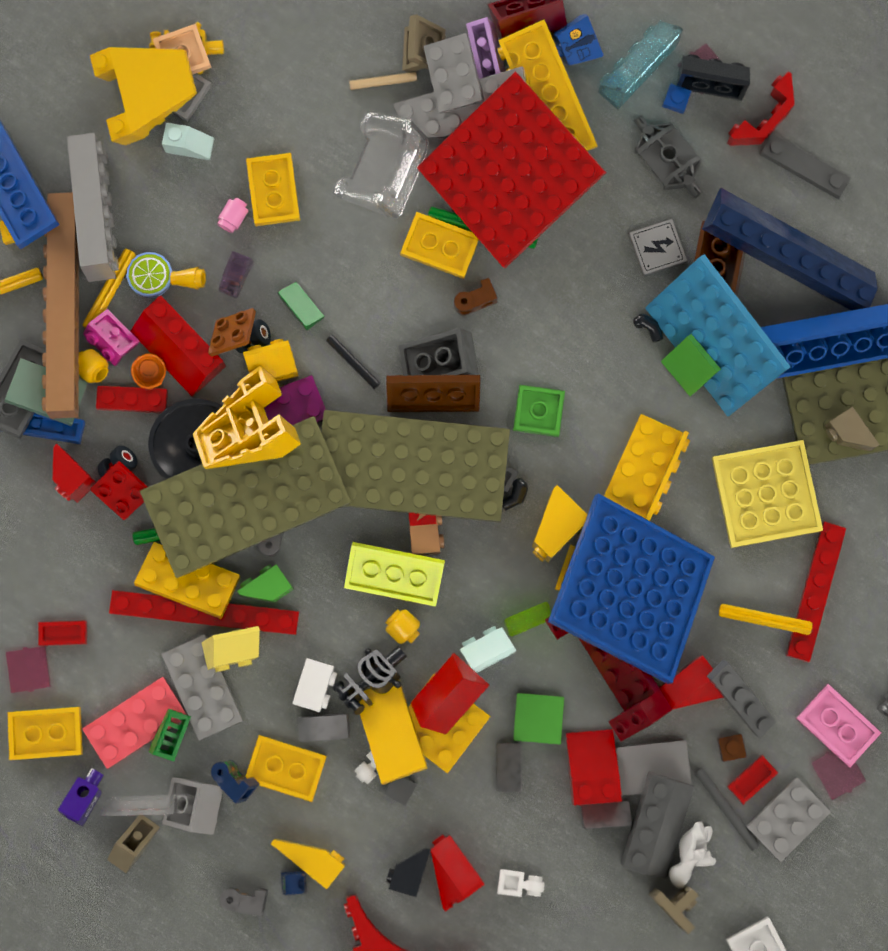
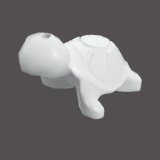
[669,822,716,889]

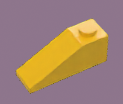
[270,839,346,889]

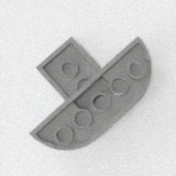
[394,33,525,138]

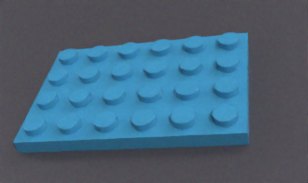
[645,254,791,417]

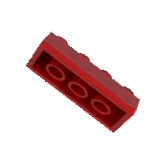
[130,295,226,397]

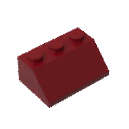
[488,0,567,39]

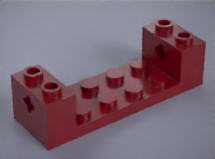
[545,617,673,742]

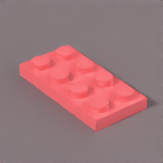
[82,677,187,769]

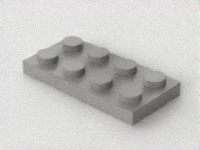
[162,634,243,741]

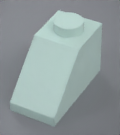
[162,122,214,160]

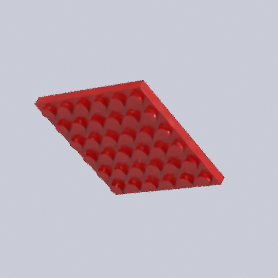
[417,71,607,268]

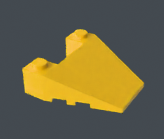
[90,47,197,146]
[193,366,301,469]

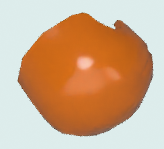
[131,353,166,389]

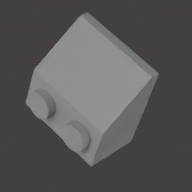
[162,777,223,835]

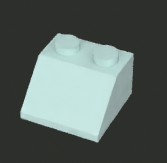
[460,626,516,673]

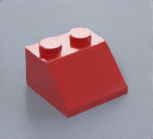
[52,444,96,503]

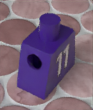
[58,768,104,827]

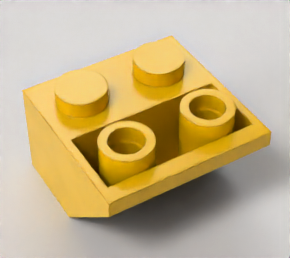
[243,339,299,382]

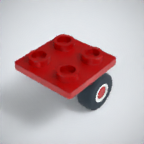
[90,446,148,520]

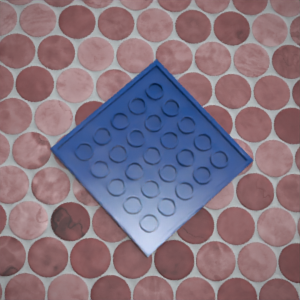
[548,493,715,684]

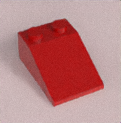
[566,729,622,806]

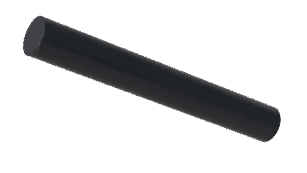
[326,335,380,389]

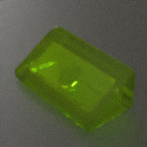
[504,601,551,637]

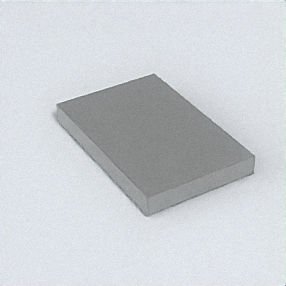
[616,740,692,796]

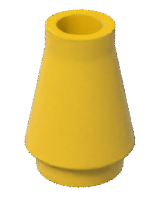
[170,267,206,290]

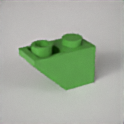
[237,564,294,603]

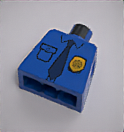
[553,14,604,65]

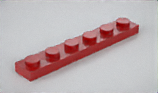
[786,521,847,663]

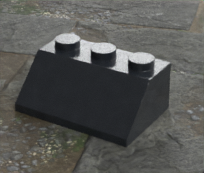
[676,55,750,101]

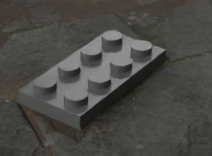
[0,339,46,439]

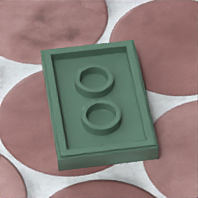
[4,358,87,426]

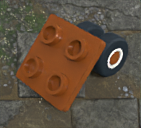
[208,308,271,357]

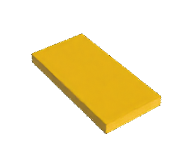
[359,680,428,785]

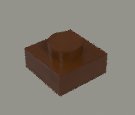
[717,734,747,762]

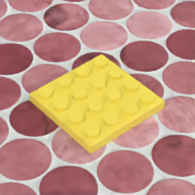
[712,440,823,548]

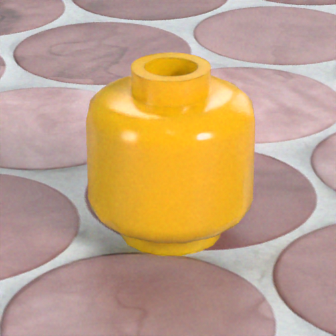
[78,349,108,383]
[385,609,420,644]

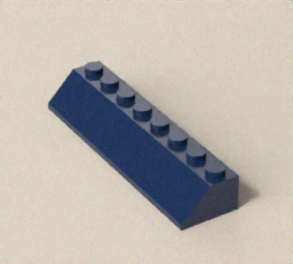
[702,188,878,311]

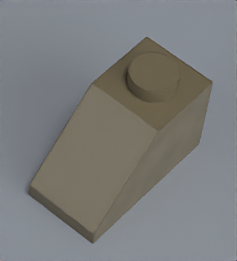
[825,406,879,451]
[107,814,160,873]

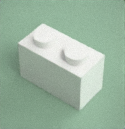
[292,658,337,713]

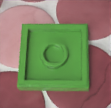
[661,334,721,396]
[513,385,565,437]
[513,693,564,745]

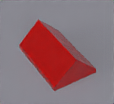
[411,653,490,735]

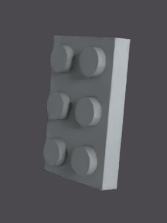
[746,777,831,862]

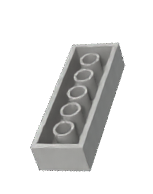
[67,133,119,282]

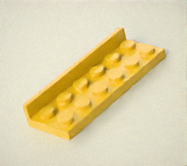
[497,20,598,151]
[604,414,690,521]

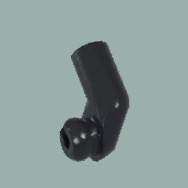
[633,314,664,343]
[502,478,528,511]

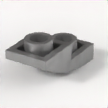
[297,714,350,741]

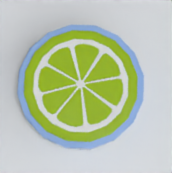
[126,252,172,298]

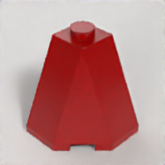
[659,655,724,709]
[430,834,485,912]

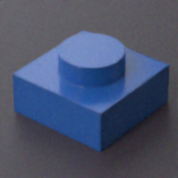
[662,84,691,114]

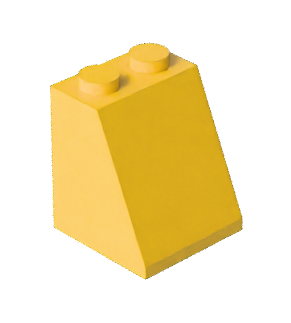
[532,485,588,563]

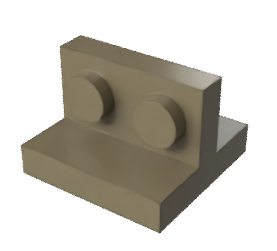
[402,14,446,73]
[648,885,699,934]

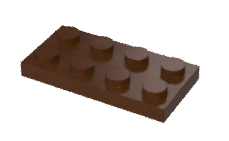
[386,374,480,412]

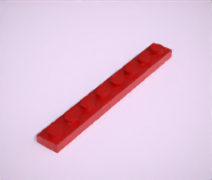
[109,590,300,635]

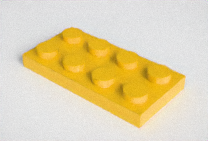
[134,542,240,619]

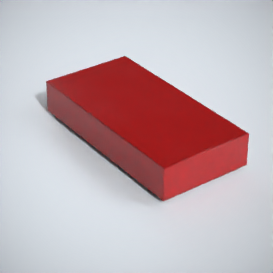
[38,620,87,646]
[726,755,778,805]

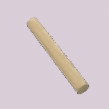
[349,72,417,90]

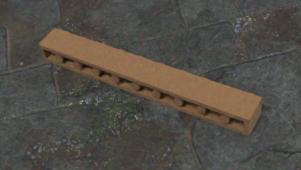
[42,192,79,419]

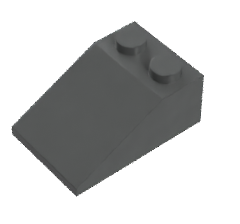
[399,328,479,375]

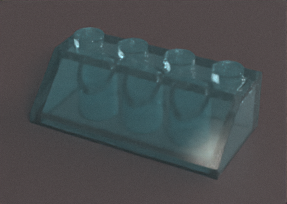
[598,21,683,110]

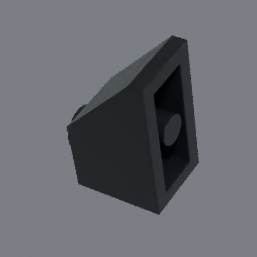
[386,848,430,897]

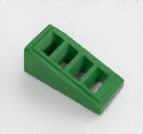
[148,708,191,762]

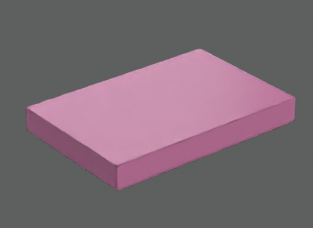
[796,684,881,768]

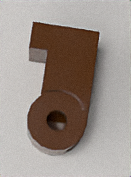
[454,277,498,315]

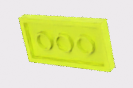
[344,542,445,607]

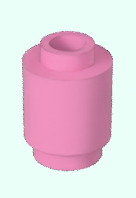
[217,198,248,233]

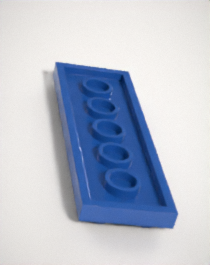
[0,120,60,249]

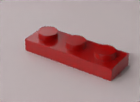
[96,386,168,413]

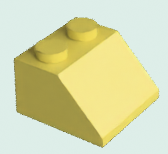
[201,626,260,672]

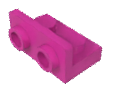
[83,309,140,366]

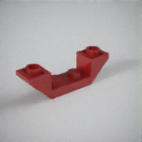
[727,71,795,146]

